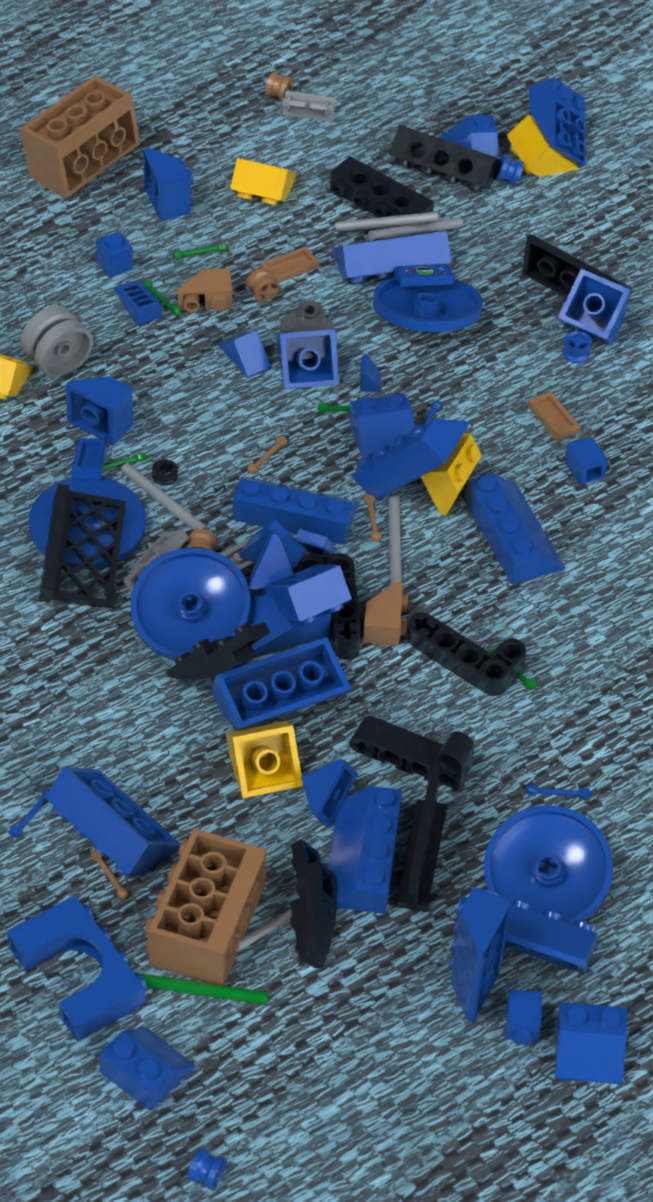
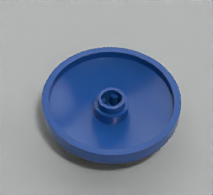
[373,277,483,332]
[29,477,146,569]
[131,548,251,660]
[484,805,613,925]

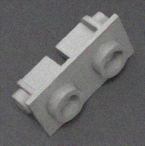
[282,91,336,122]

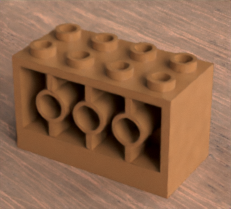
[20,75,140,198]
[144,828,267,986]

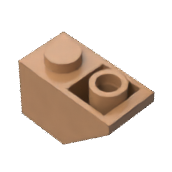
[177,268,232,312]
[363,582,408,645]

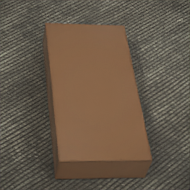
[259,246,319,283]
[527,391,581,441]

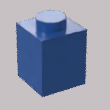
[96,231,133,278]
[564,437,608,485]
[505,989,542,1045]

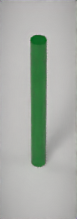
[139,973,269,1005]

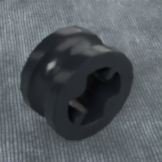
[152,459,178,486]

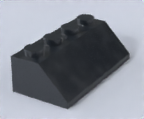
[522,234,632,305]

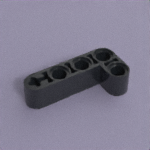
[297,553,361,660]
[408,612,526,696]
[349,716,475,792]

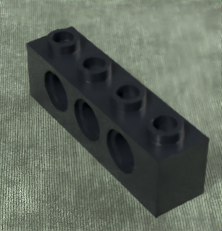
[389,124,500,192]
[330,156,434,236]

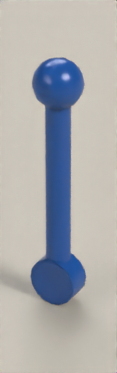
[422,400,442,425]
[526,784,591,799]
[9,788,50,837]

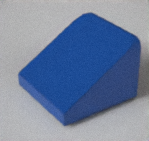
[360,354,381,392]

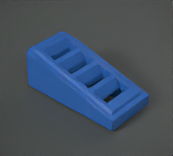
[114,280,162,326]

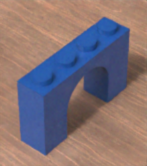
[7,895,147,1042]

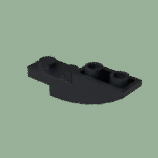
[166,622,270,680]
[290,839,337,968]

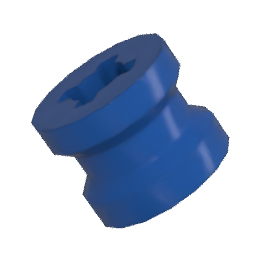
[494,154,524,186]
[563,331,592,363]
[187,1147,227,1191]

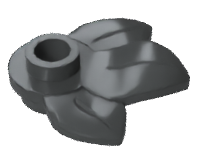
[280,300,334,333]

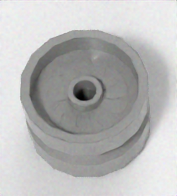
[21,305,93,378]

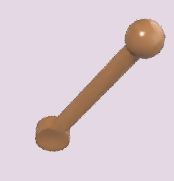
[247,436,287,474]
[364,495,382,542]
[91,850,129,900]

